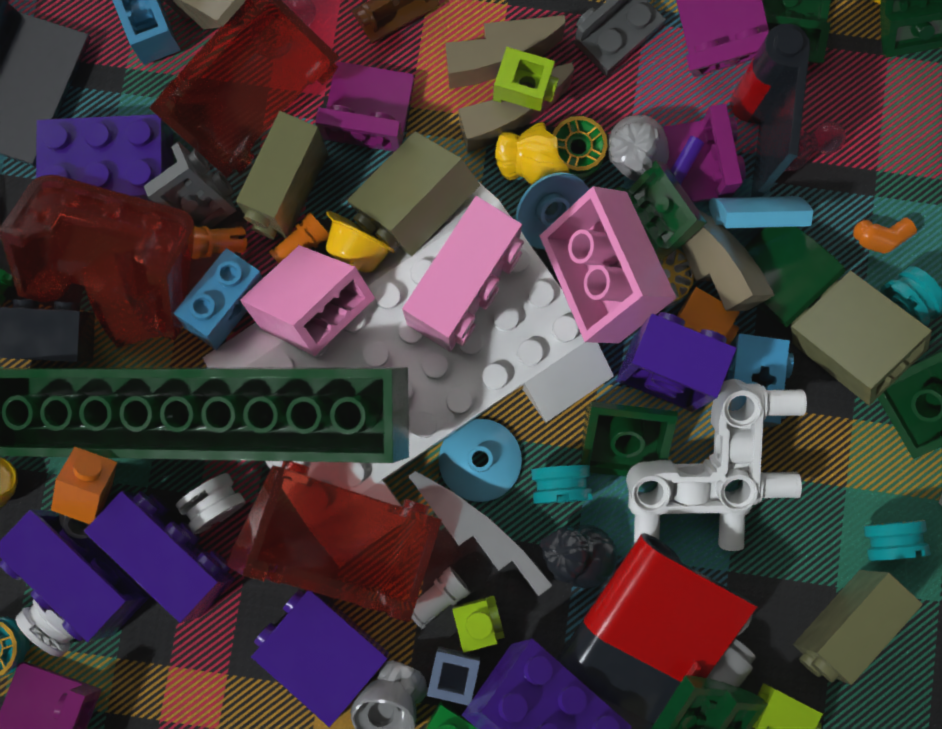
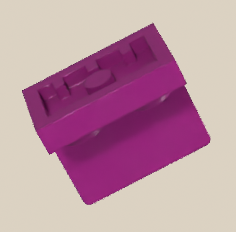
[677,0,769,77]
[315,62,414,152]
[0,662,102,729]

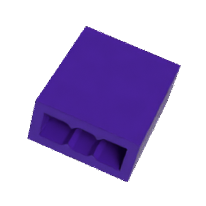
[251,587,391,728]

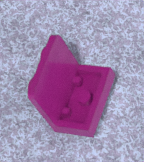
[663,104,746,203]

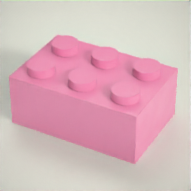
[539,186,677,344]
[402,196,524,352]

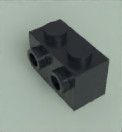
[0,299,95,362]

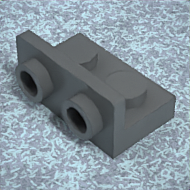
[574,0,666,76]
[144,142,237,229]

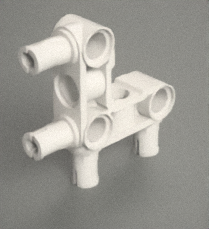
[626,379,807,551]

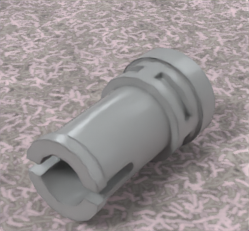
[406,566,471,629]

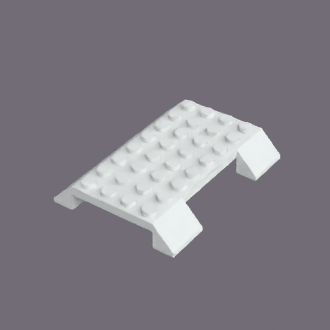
[203,183,614,564]

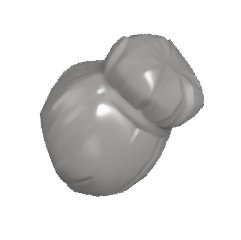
[607,115,669,181]
[350,660,428,729]

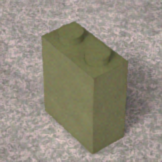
[236,111,328,239]
[347,131,480,257]
[791,270,932,406]
[793,570,923,685]

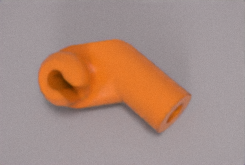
[853,217,917,254]

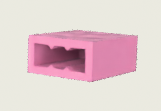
[240,245,375,356]

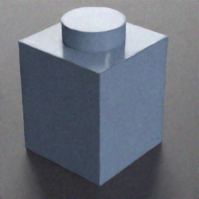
[427,646,480,705]

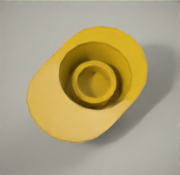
[326,211,395,273]

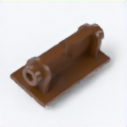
[352,0,440,44]

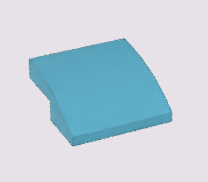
[708,196,813,228]

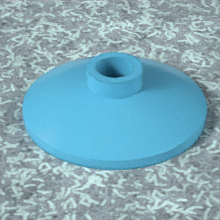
[516,172,589,249]
[439,419,522,502]

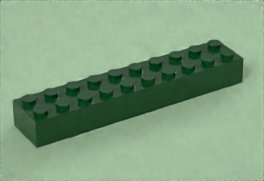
[0,367,409,463]

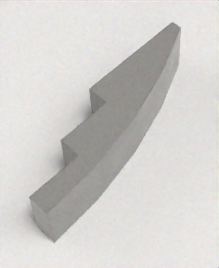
[409,471,552,596]

